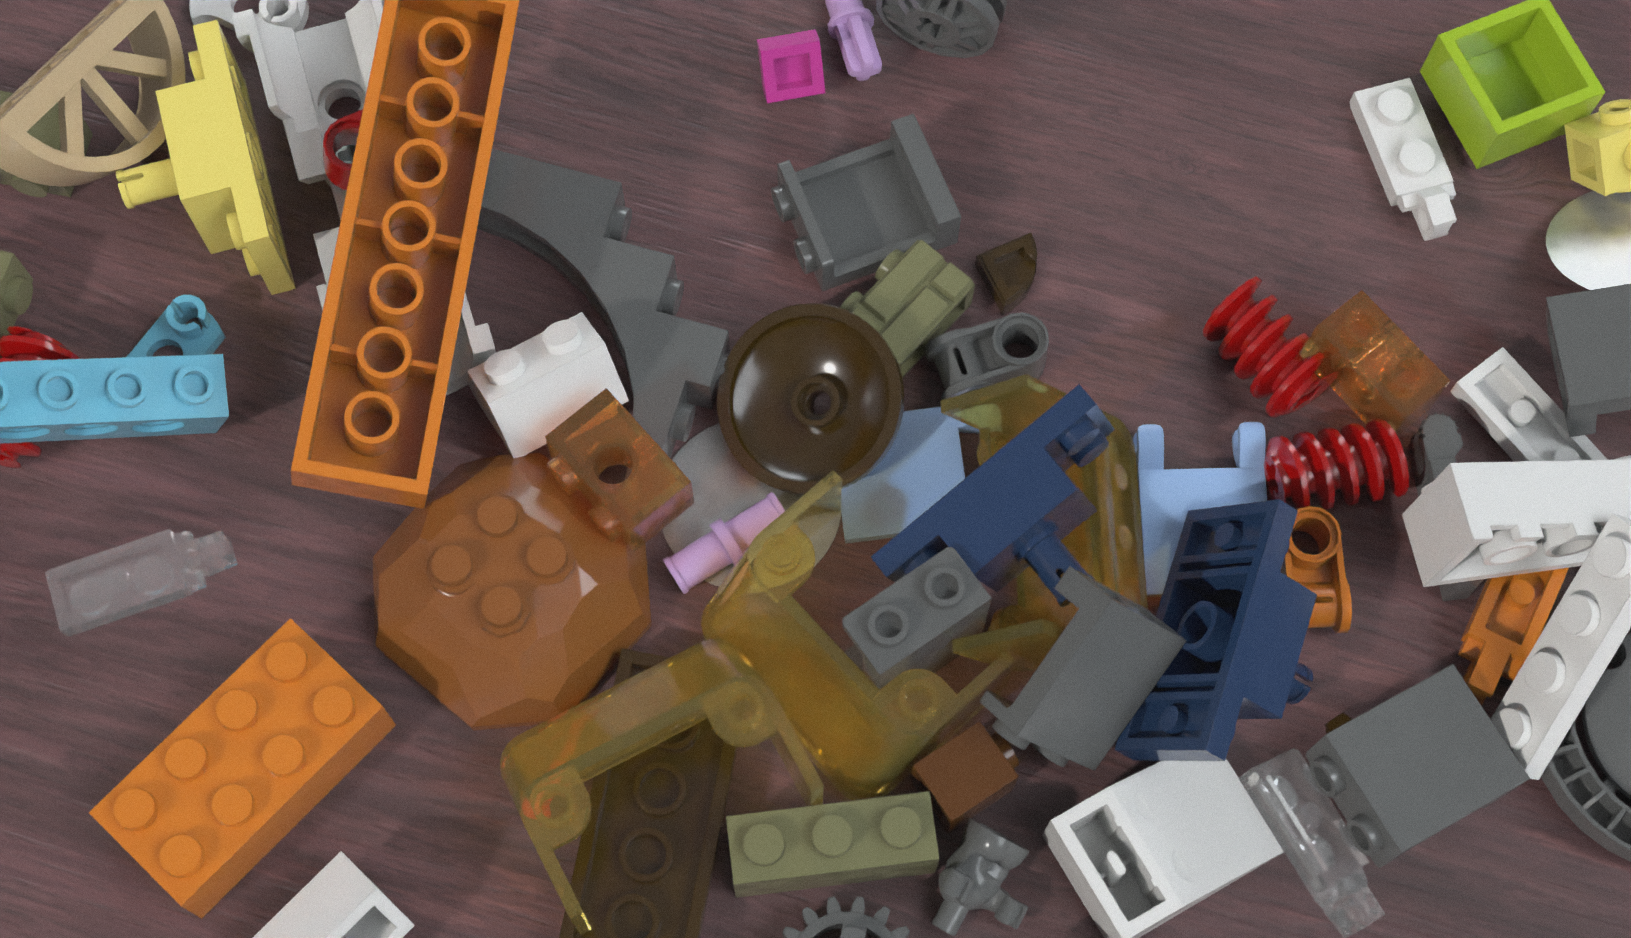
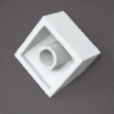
[467,312,629,458]

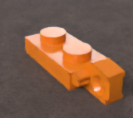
[1458,568,1569,706]

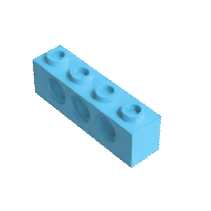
[0,354,229,444]

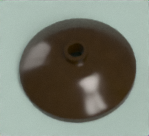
[717,303,905,495]

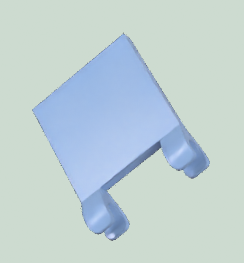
[839,395,1002,544]
[1132,422,1267,597]

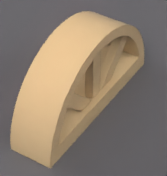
[0,0,185,187]

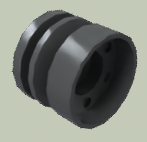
[876,0,1007,58]

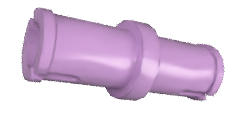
[662,492,793,594]

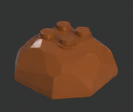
[373,453,652,731]

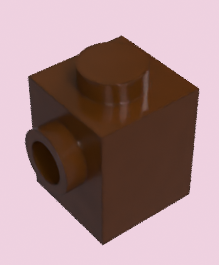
[910,721,1019,834]

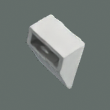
[1042,759,1285,938]

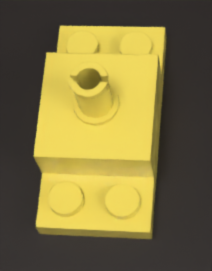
[116,20,296,295]

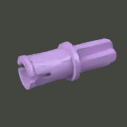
[825,0,882,81]

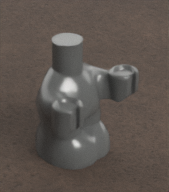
[931,818,1029,936]

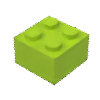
[1420,0,1605,169]

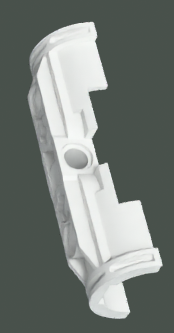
[231,0,496,395]

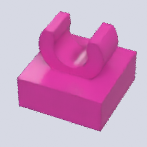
[757,29,825,103]

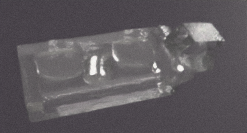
[45,529,238,637]
[1238,748,1385,938]

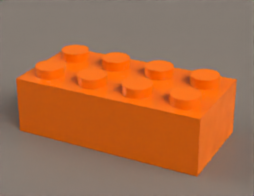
[89,618,396,919]

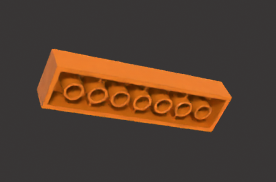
[291,0,520,509]

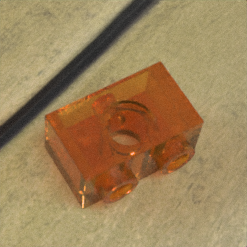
[1301,290,1450,436]
[545,388,694,552]

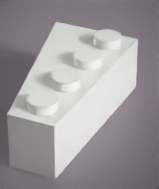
[1402,455,1631,587]

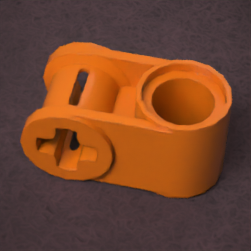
[1280,506,1352,633]

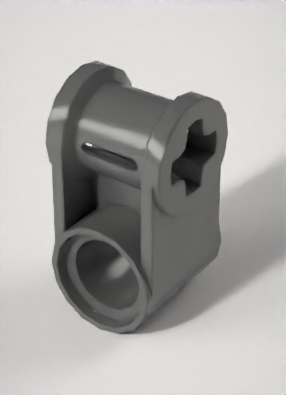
[923,312,1049,407]

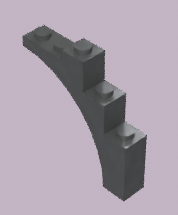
[477,149,730,517]

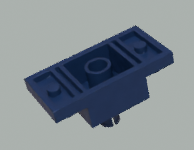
[871,384,1115,607]
[1115,499,1317,761]

